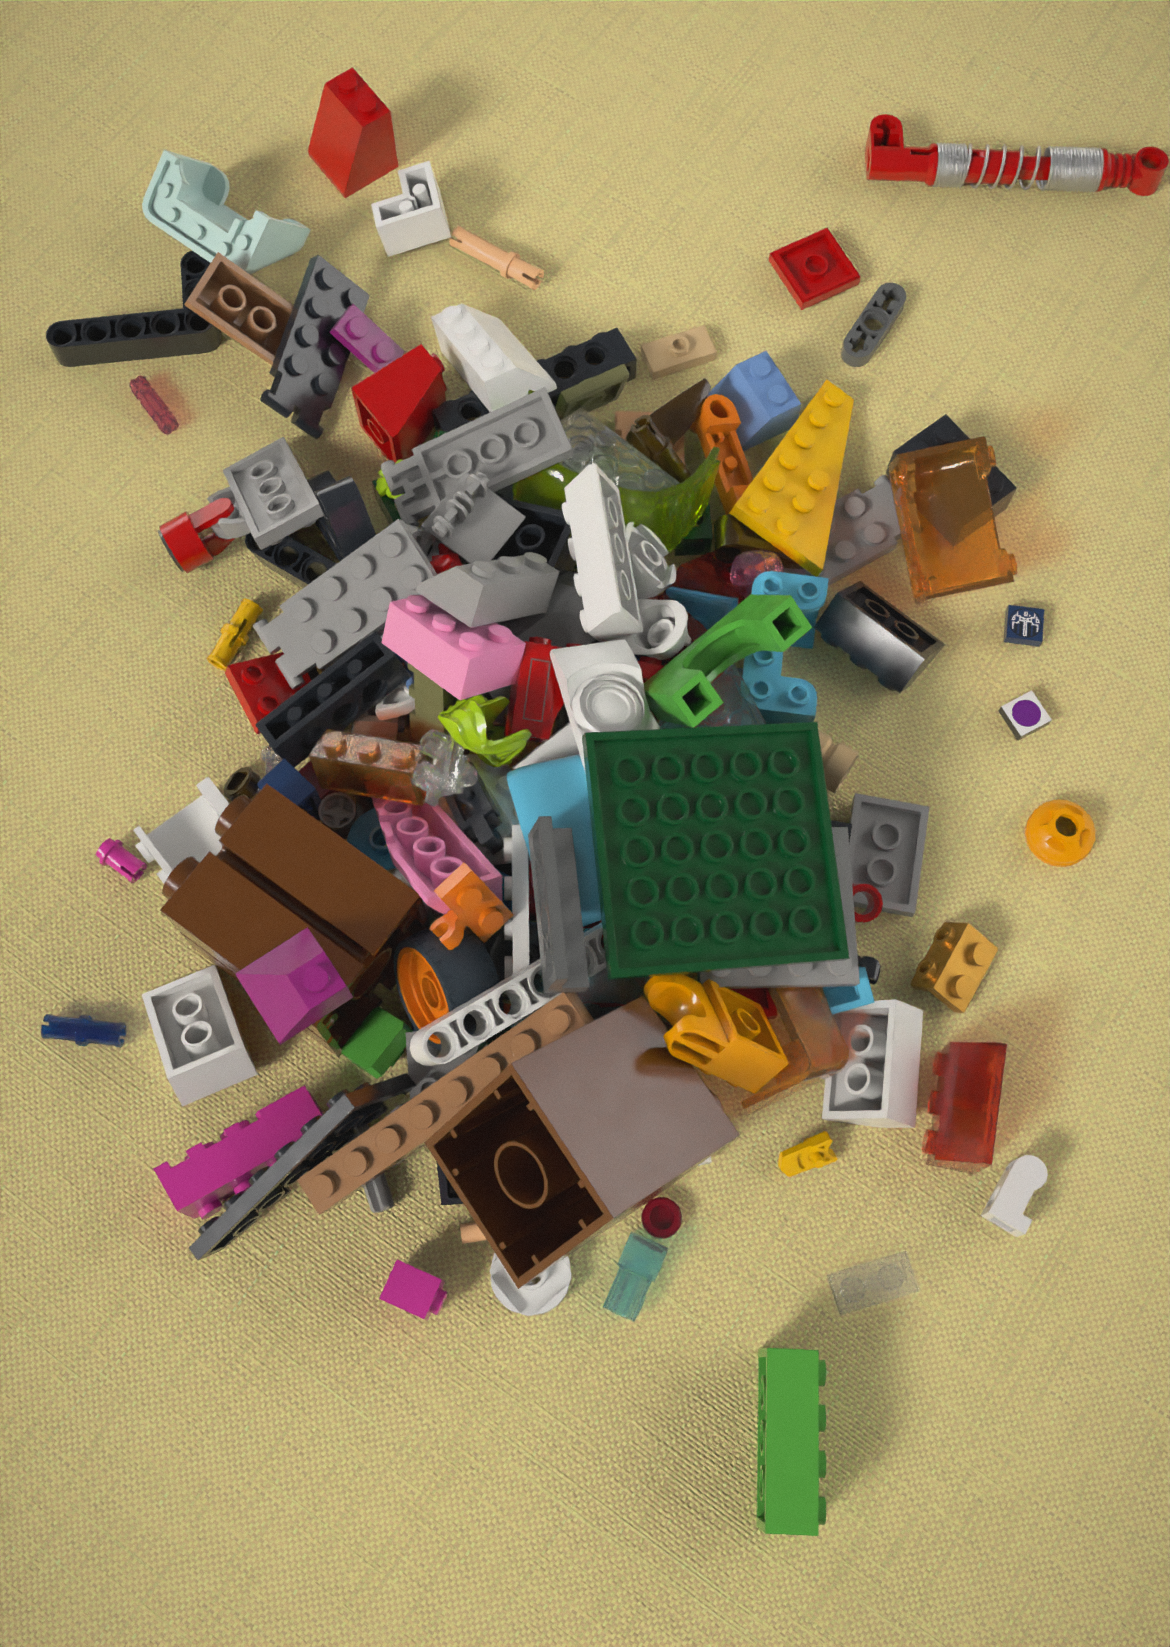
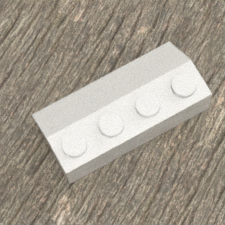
[431,303,557,412]
[562,463,643,642]

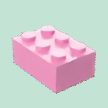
[382,595,526,700]

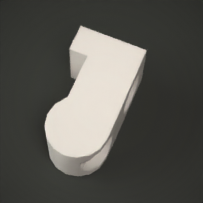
[980,1155,1048,1237]

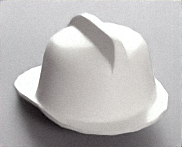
[607,599,691,660]

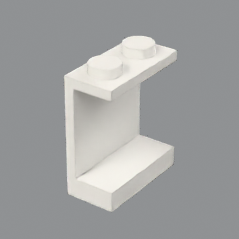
[133,777,229,884]

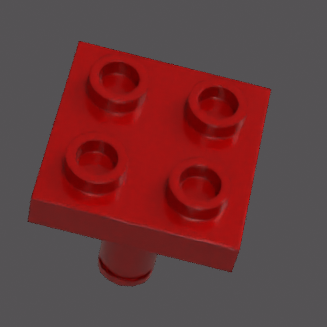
[225,652,311,734]

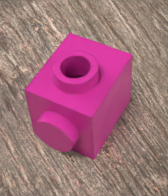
[379,1259,448,1321]

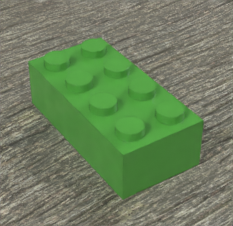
[756,1348,826,1536]

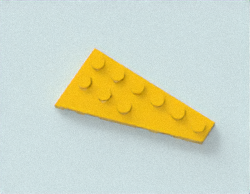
[729,379,854,577]

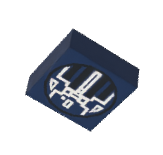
[1003,605,1044,647]

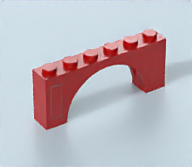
[504,637,743,742]

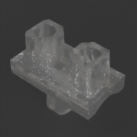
[412,729,478,807]

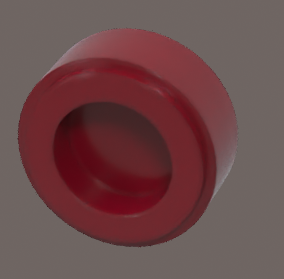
[641,1197,682,1239]

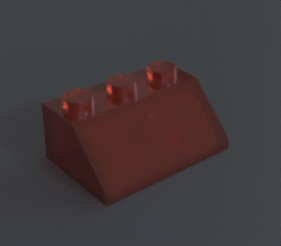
[922,1042,1007,1174]

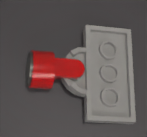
[158,437,324,574]

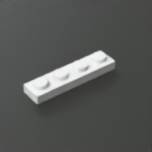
[504,825,529,979]

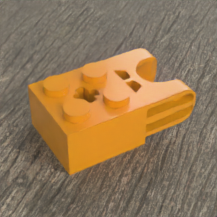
[643,974,789,1094]

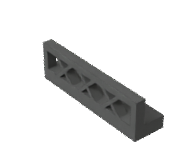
[528,816,589,994]

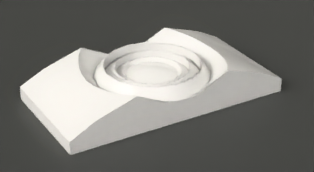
[550,639,660,774]

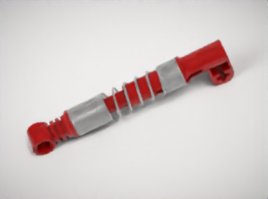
[865,114,1169,196]

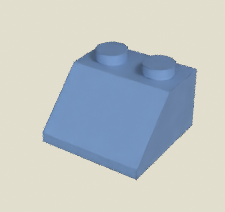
[707,351,801,452]

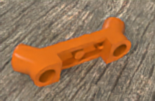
[689,394,753,515]

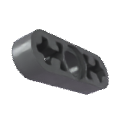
[841,283,906,367]

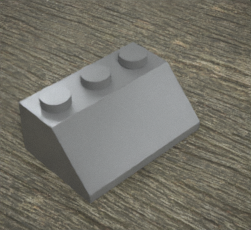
[416,552,560,628]

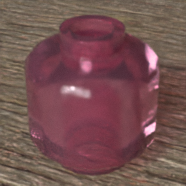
[730,550,784,598]

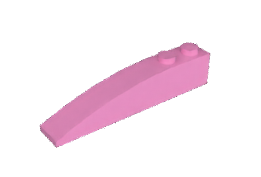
[364,761,503,915]

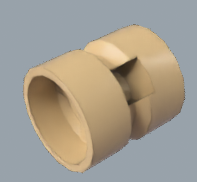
[818,729,859,794]

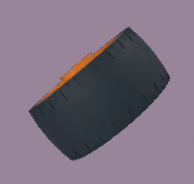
[393,927,504,1051]

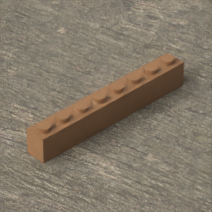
[297,992,595,1215]

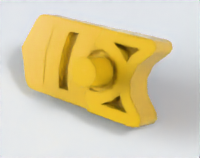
[778,1131,838,1177]

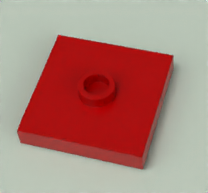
[769,227,861,310]

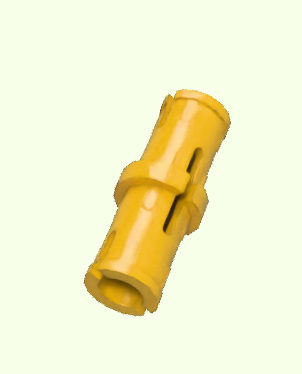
[206,598,263,671]

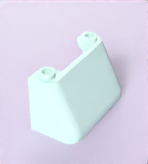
[142,150,310,274]

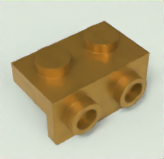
[910,922,998,1013]

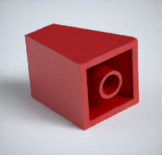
[308,67,399,198]
[351,344,447,463]

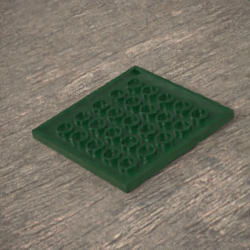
[582,722,850,980]

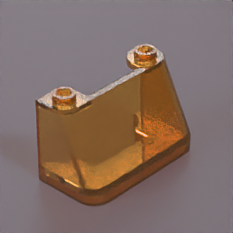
[889,436,1017,605]

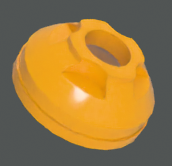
[1025,799,1095,867]

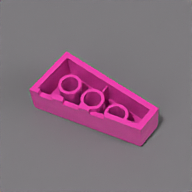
[153,1085,324,1220]

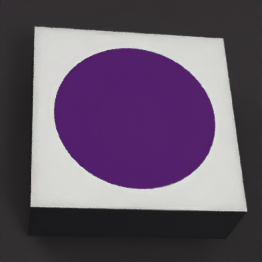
[998,690,1052,741]

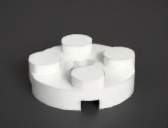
[490,1253,571,1316]

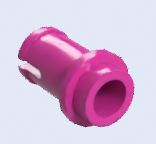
[96,838,147,883]

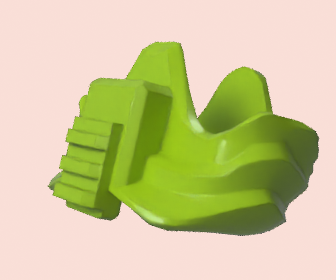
[438,694,532,767]

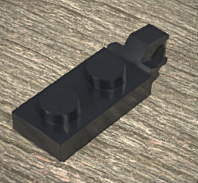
[436,758,504,855]

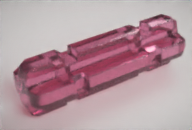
[129,375,179,435]

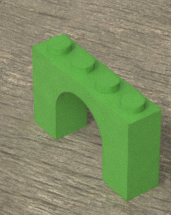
[644,594,812,728]

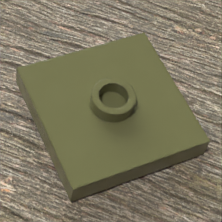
[555,364,630,424]

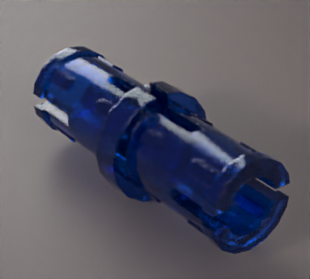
[41,1014,127,1048]

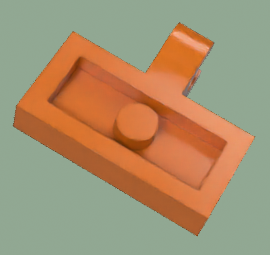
[429,862,514,950]

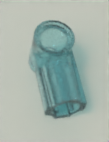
[602,1231,669,1322]

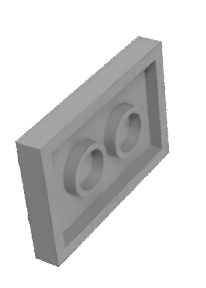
[849,793,929,917]

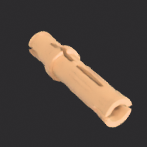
[449,226,544,290]

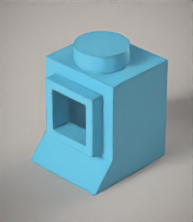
[822,966,875,1014]

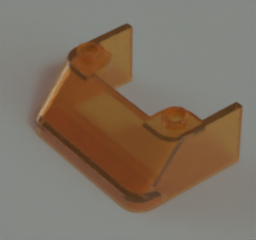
[683,973,849,1115]

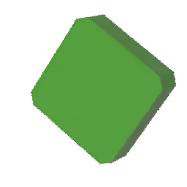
[341,1007,413,1079]

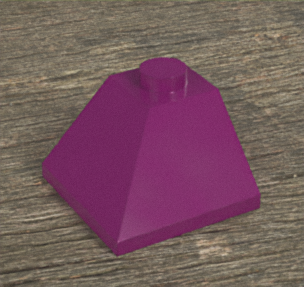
[235,927,353,1045]

